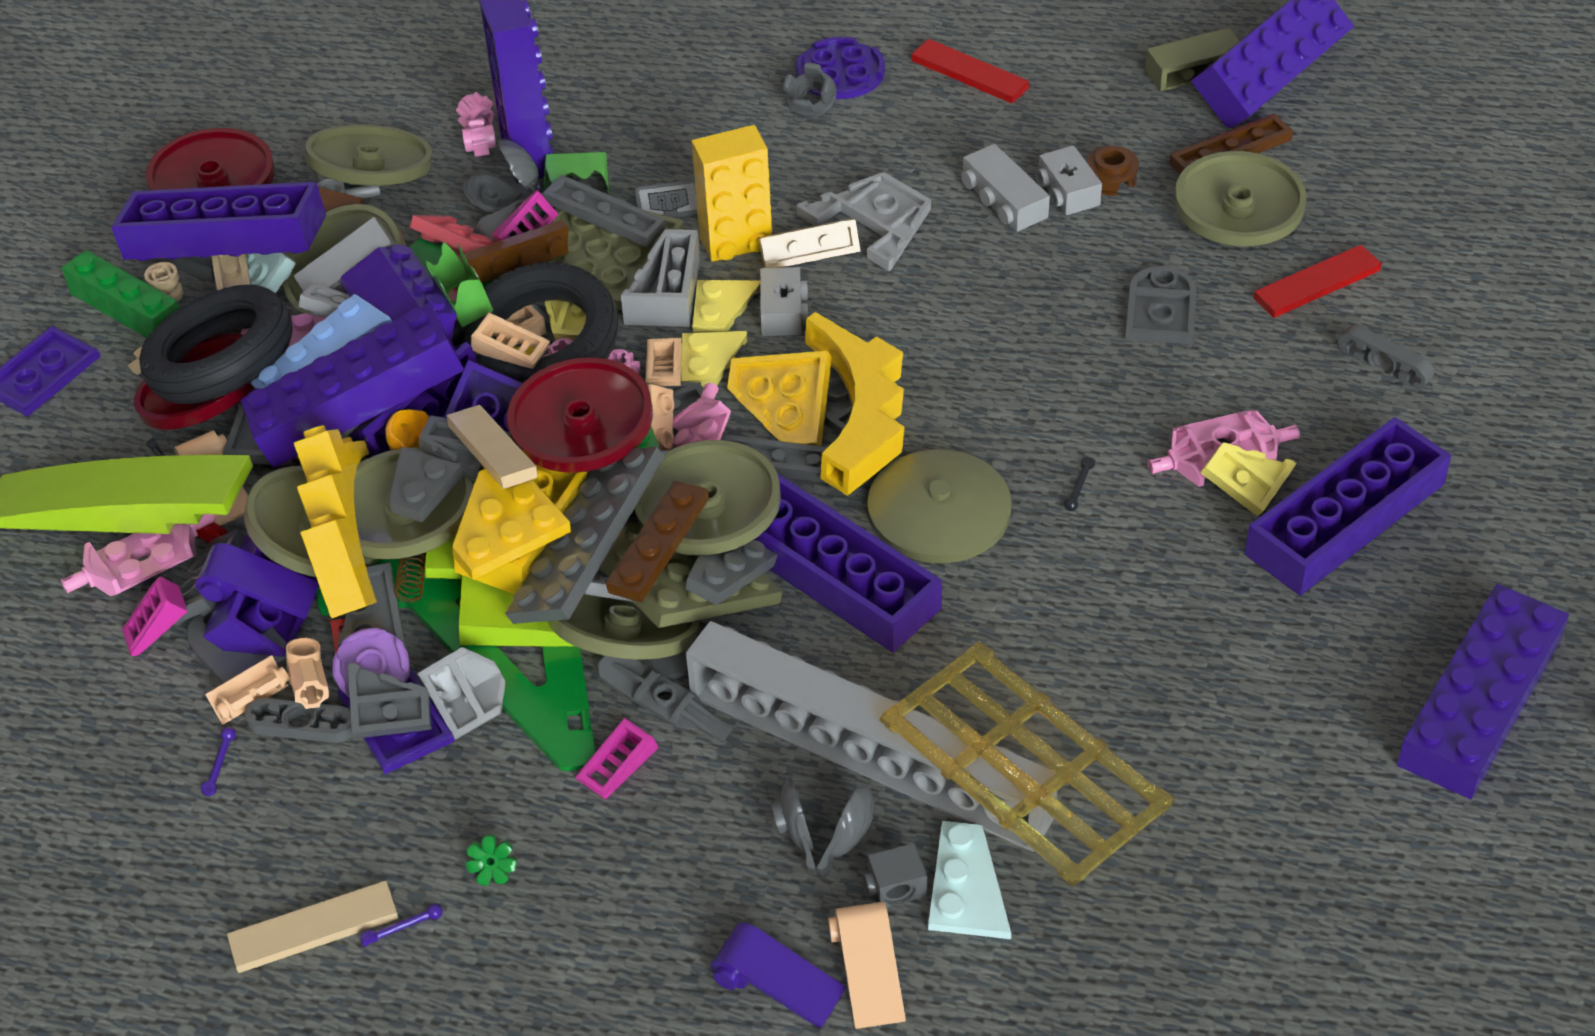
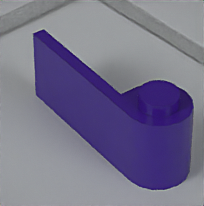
[196,543,319,620]
[710,923,846,1028]

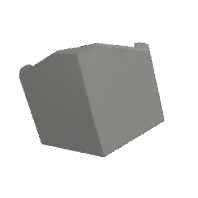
[418,647,506,740]

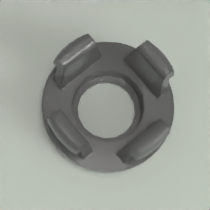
[783,63,837,118]

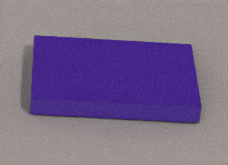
[0,326,101,417]
[336,666,455,775]

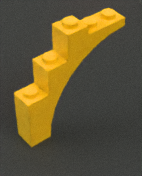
[805,312,904,496]
[294,425,377,618]

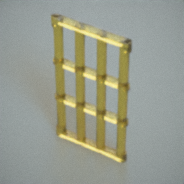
[879,641,1175,887]

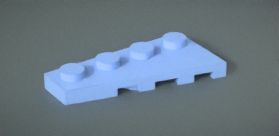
[250,294,393,390]

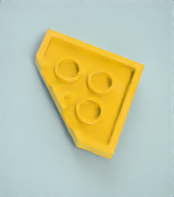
[727,350,832,446]
[452,469,571,580]

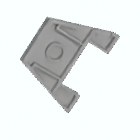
[796,172,931,271]

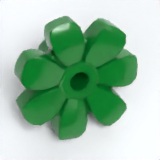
[466,834,518,886]

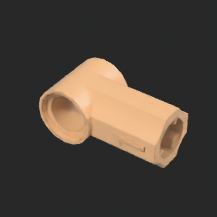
[286,638,329,709]

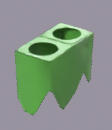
[543,152,609,195]
[426,242,493,327]

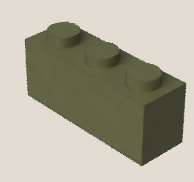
[1145,28,1240,92]

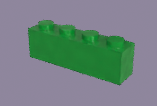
[61,250,179,338]

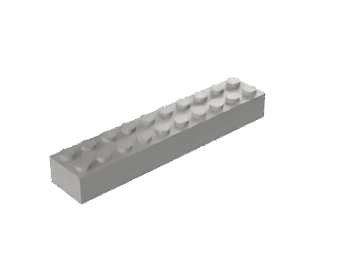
[686,621,1059,852]

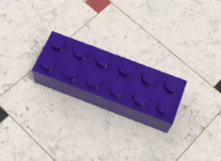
[479,0,555,183]
[1191,0,1354,129]
[111,182,326,261]
[241,303,464,468]
[1244,417,1452,596]
[754,473,942,653]
[1397,584,1569,800]

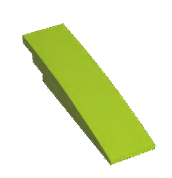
[0,455,253,534]

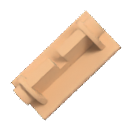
[648,384,674,452]
[205,655,290,725]

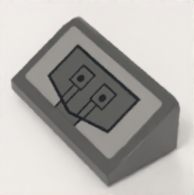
[635,179,698,219]

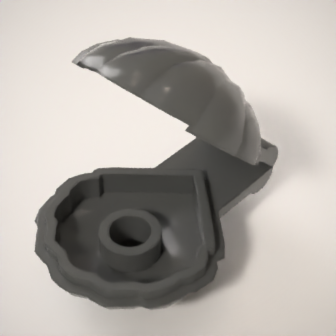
[463,139,543,216]
[770,777,874,877]

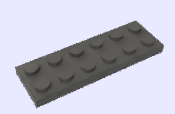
[505,446,664,624]

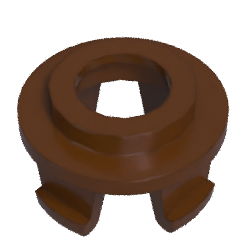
[1086,146,1139,196]

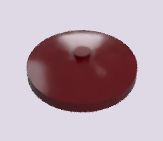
[146,128,275,190]
[134,334,253,430]
[507,357,653,473]

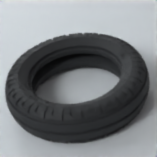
[463,262,618,383]
[139,285,293,404]

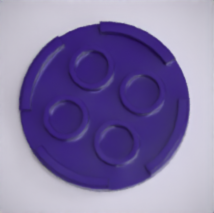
[795,37,885,99]

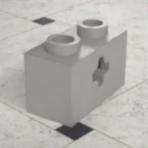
[1036,145,1102,215]
[760,267,808,336]

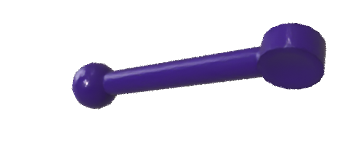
[201,727,236,796]
[360,904,443,947]

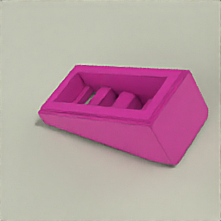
[491,190,558,242]
[122,577,188,656]
[575,718,659,800]

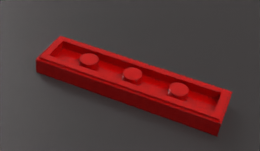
[912,39,1029,104]
[1253,245,1382,318]

